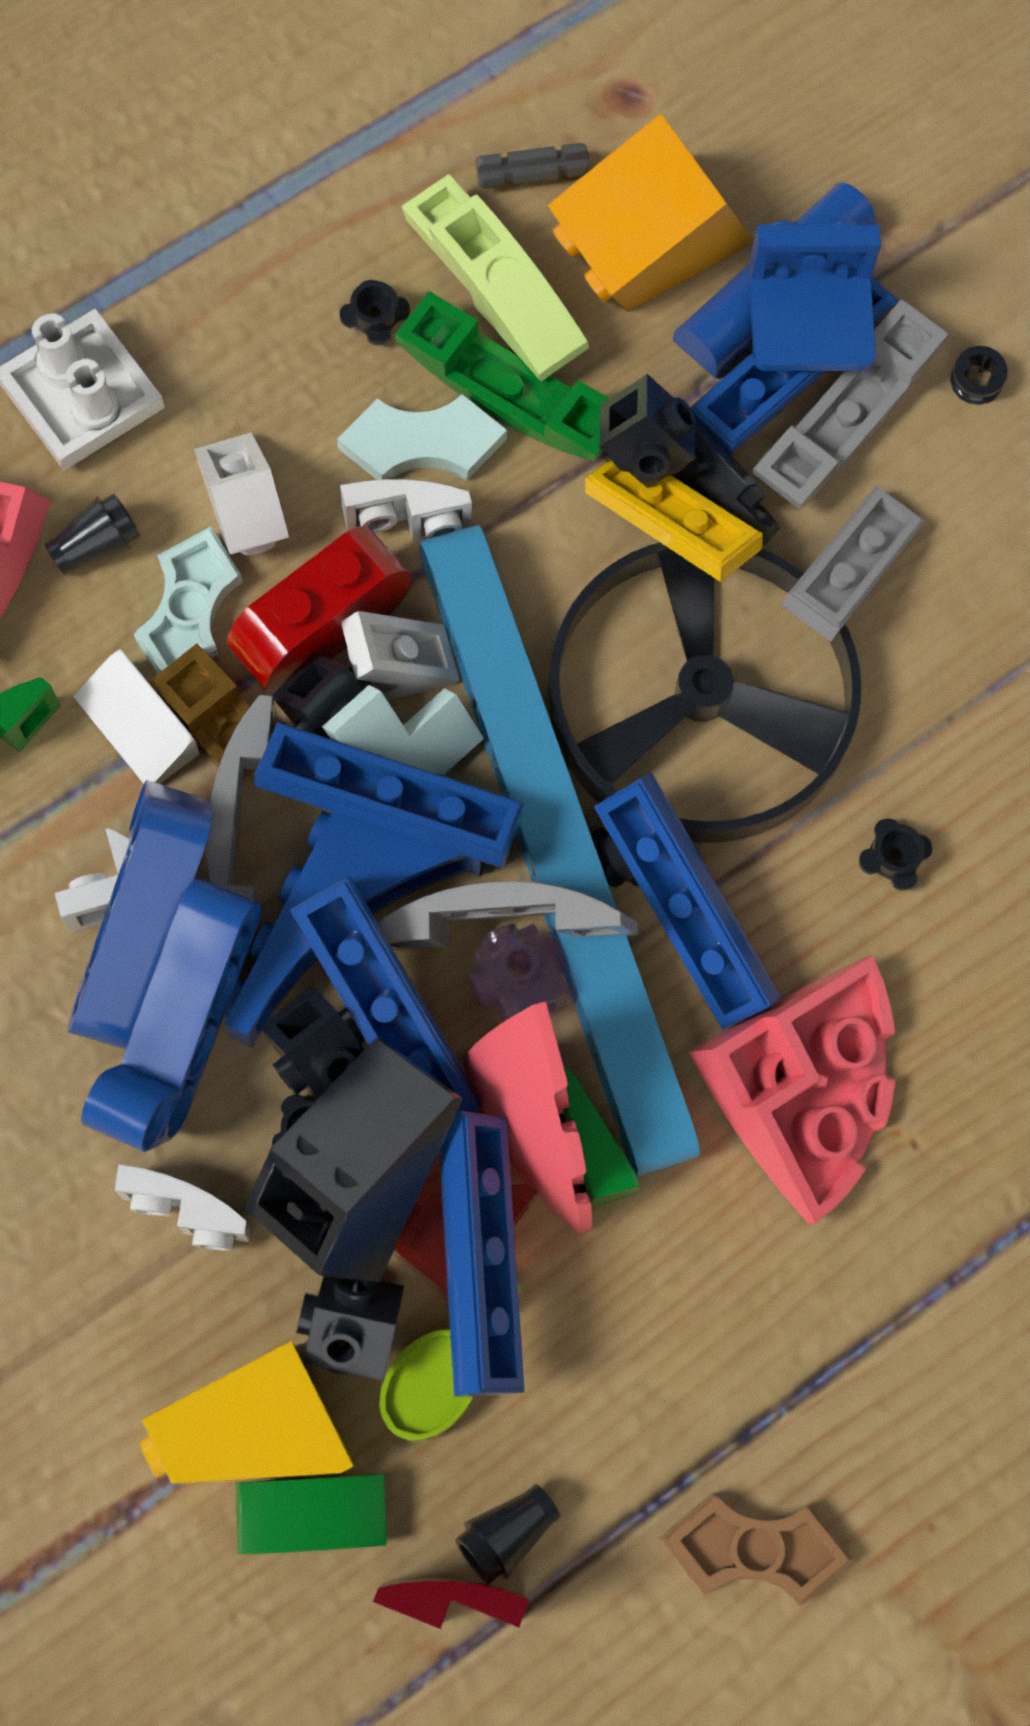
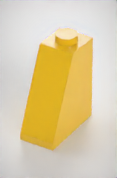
[139,1341,356,1485]

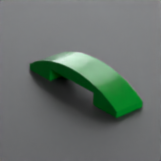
[395,291,610,461]

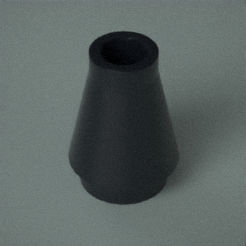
[44,493,141,575]
[455,1484,561,1585]

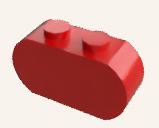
[227,526,412,695]

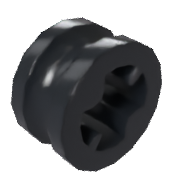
[950,346,1008,405]

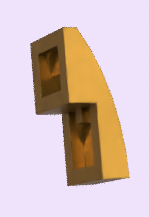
[148,643,255,780]

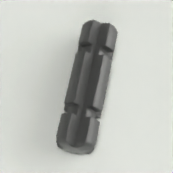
[476,143,590,188]

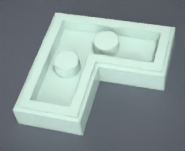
[322,685,484,775]

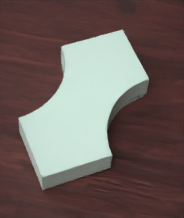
[337,394,507,480]
[134,526,243,675]

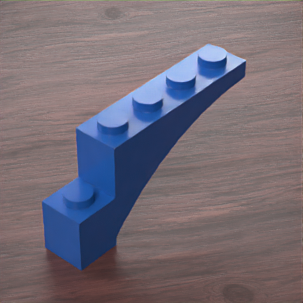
[224,772,486,1048]

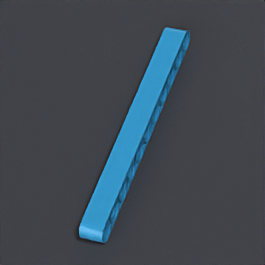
[419,524,700,1177]

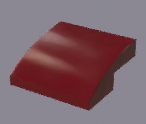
[373,1577,530,1629]

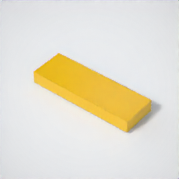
[585,459,763,582]

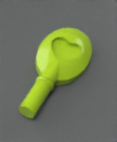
[379,1284,523,1442]

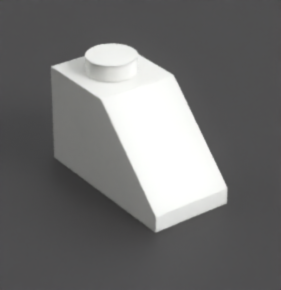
[194,432,289,555]

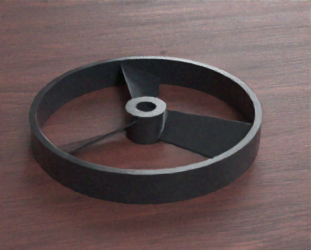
[548,542,862,843]

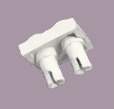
[0,308,165,471]

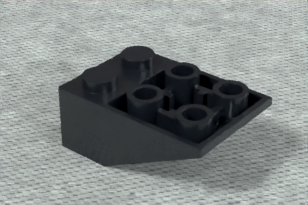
[244,1038,463,1282]

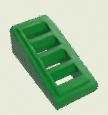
[559,1068,642,1207]

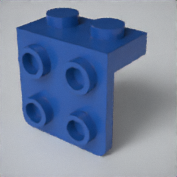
[749,221,881,371]

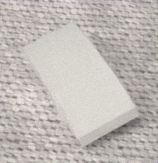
[340,479,472,541]
[114,1164,252,1251]

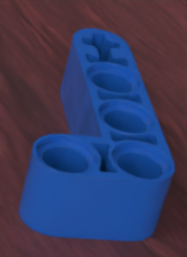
[67,780,213,1049]
[81,878,261,1152]

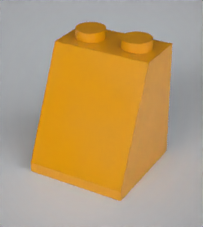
[547,113,754,312]

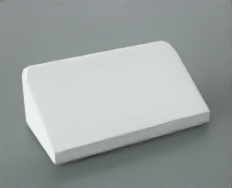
[73,649,200,784]

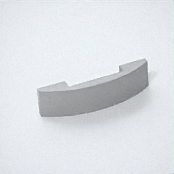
[752,299,949,509]
[206,695,276,959]
[377,881,637,951]

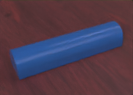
[673,183,876,378]
[690,276,899,455]
[254,722,524,869]
[594,772,782,1030]
[290,875,482,1112]
[439,1111,525,1397]

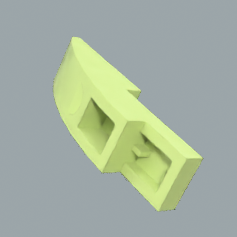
[401,174,589,381]

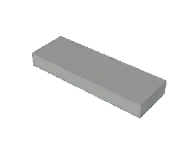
[781,485,925,642]

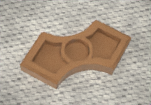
[659,1494,854,1606]

